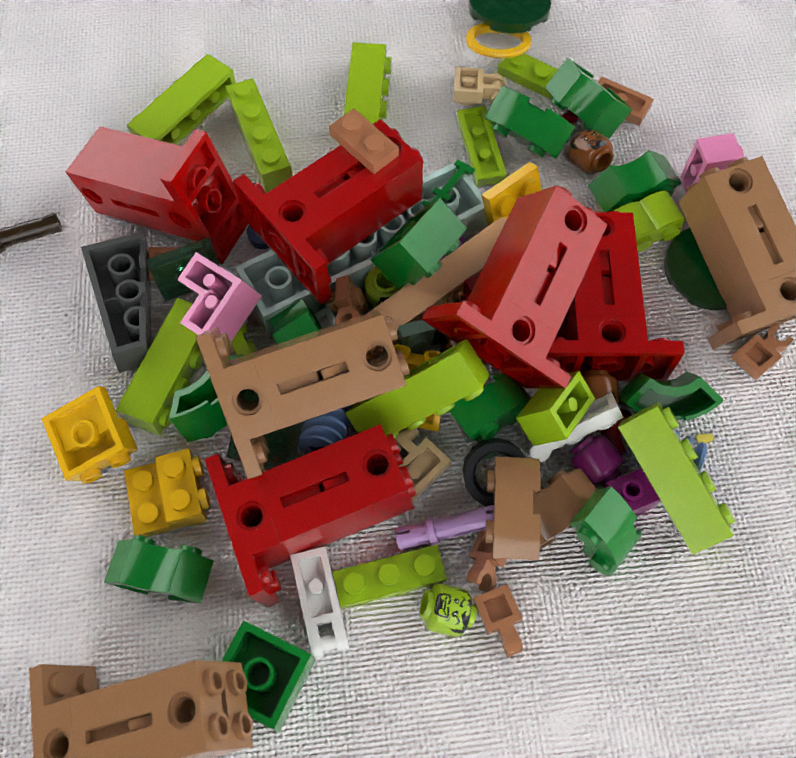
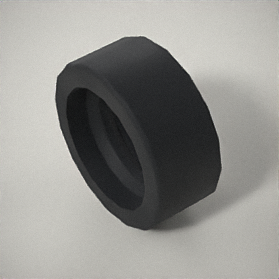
[462,438,526,507]

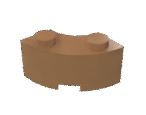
[485,457,541,561]
[538,468,597,551]

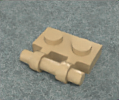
[453,67,505,106]
[395,428,451,502]

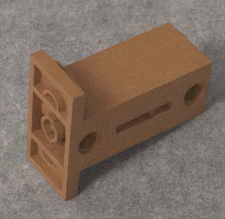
[678,156,796,350]
[196,310,410,479]
[29,660,253,758]

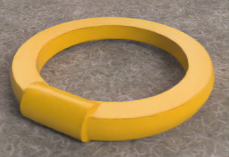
[465,23,532,58]

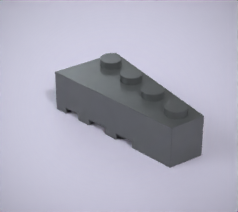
[81,231,152,373]

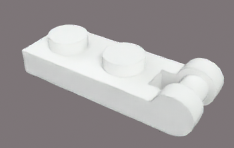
[527,392,623,462]
[290,546,350,658]

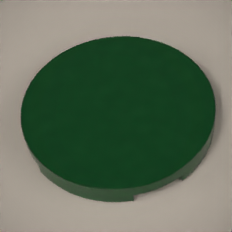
[468,0,551,34]
[664,227,727,310]

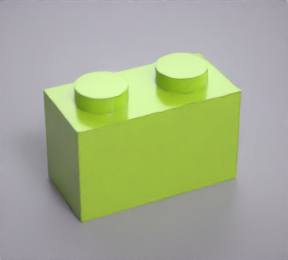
[516,371,595,446]

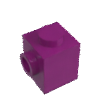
[603,468,661,516]

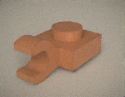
[334,275,364,325]
[467,529,507,592]
[473,584,524,657]

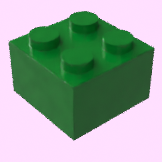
[371,198,467,289]
[221,620,315,733]

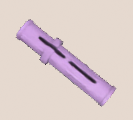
[395,505,493,551]

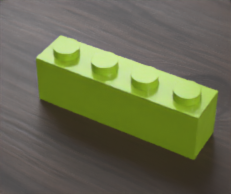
[344,42,392,124]
[127,53,236,145]
[225,78,293,193]
[115,298,204,436]
[345,339,490,438]
[618,402,736,555]

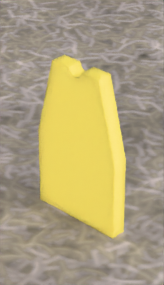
[695,434,714,444]

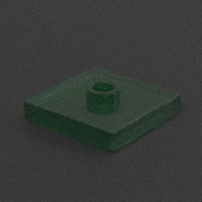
[146,238,219,302]

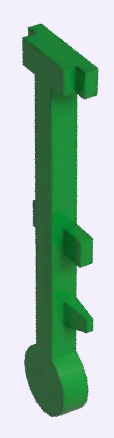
[414,159,475,215]

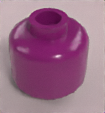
[570,433,623,486]

